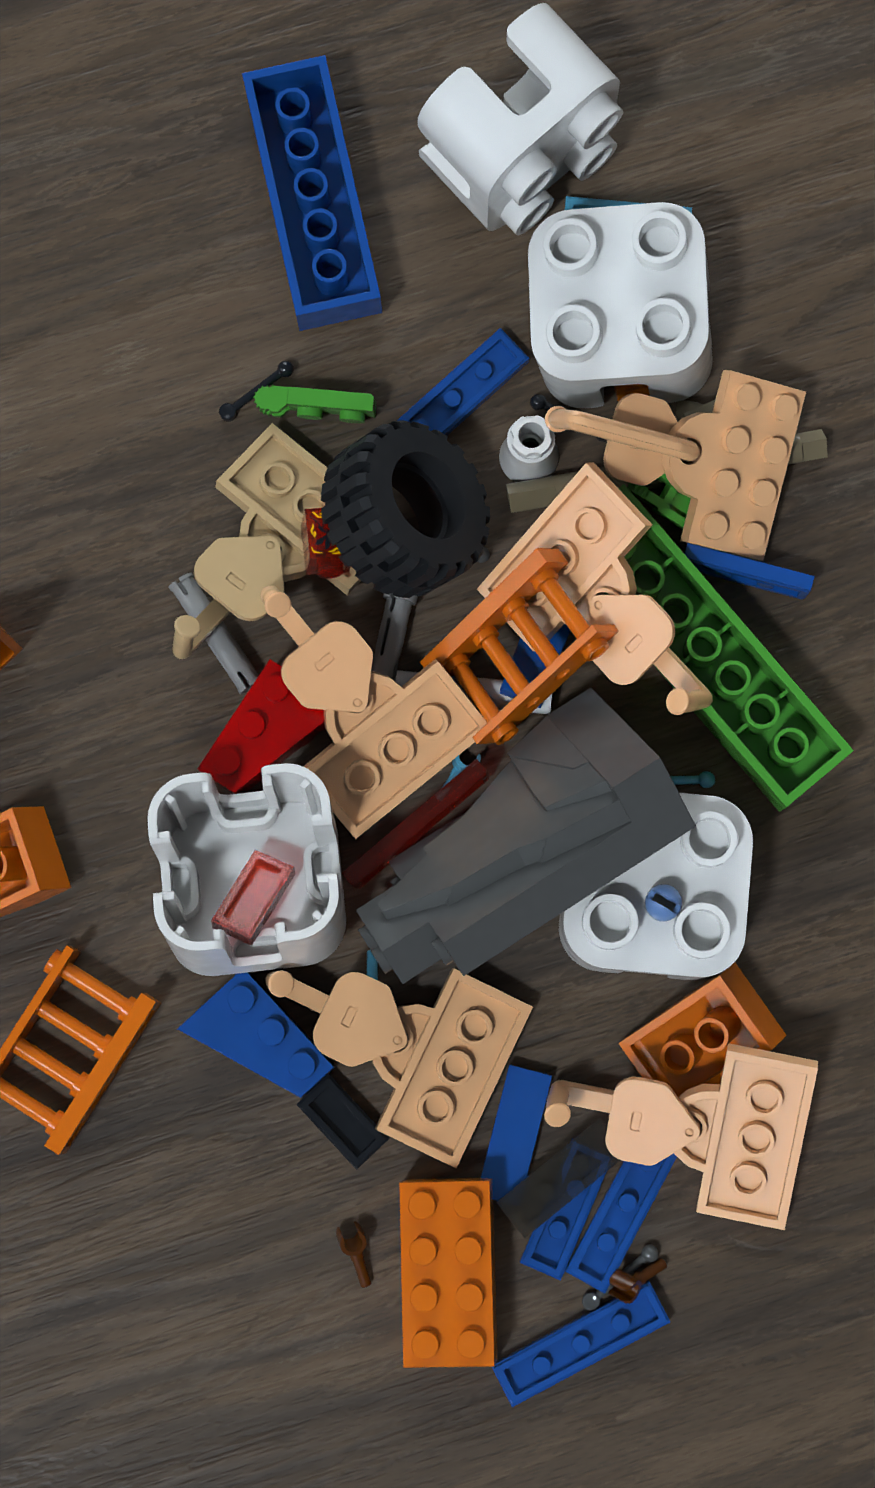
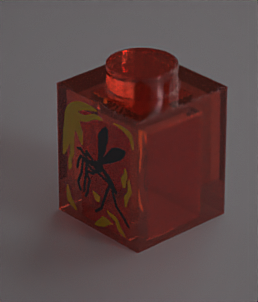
[301,508,351,578]

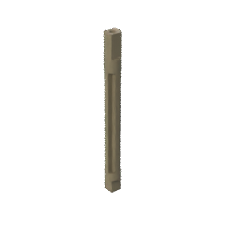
[506,429,828,513]

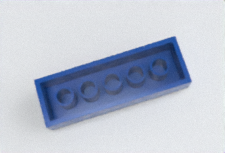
[242,55,382,331]

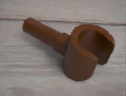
[336,1221,371,1288]
[608,1259,667,1304]

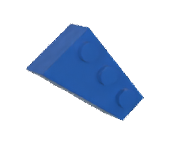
[178,972,336,1098]

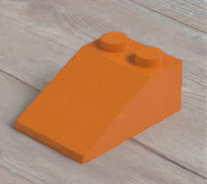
[0,806,71,917]
[618,962,787,1097]

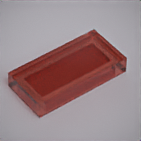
[211,850,295,946]

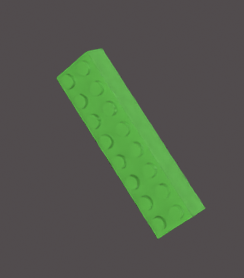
[603,484,854,812]

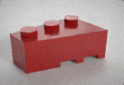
[197,659,325,794]

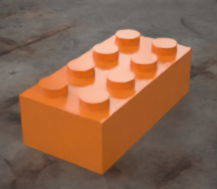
[399,1178,498,1368]

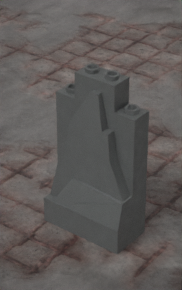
[356,687,696,984]

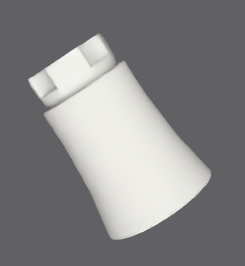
[499,415,559,482]

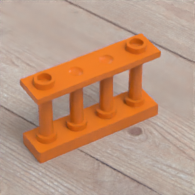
[420,548,619,745]
[0,945,161,1155]

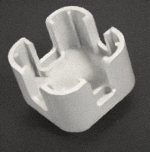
[418,3,623,236]
[528,202,712,408]
[148,763,346,976]
[559,793,753,980]

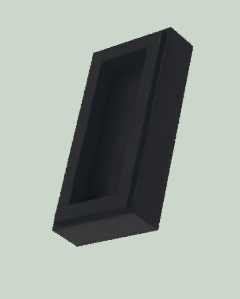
[296,1074,389,1170]

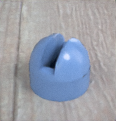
[645,884,682,922]

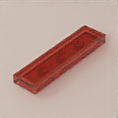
[342,759,490,889]

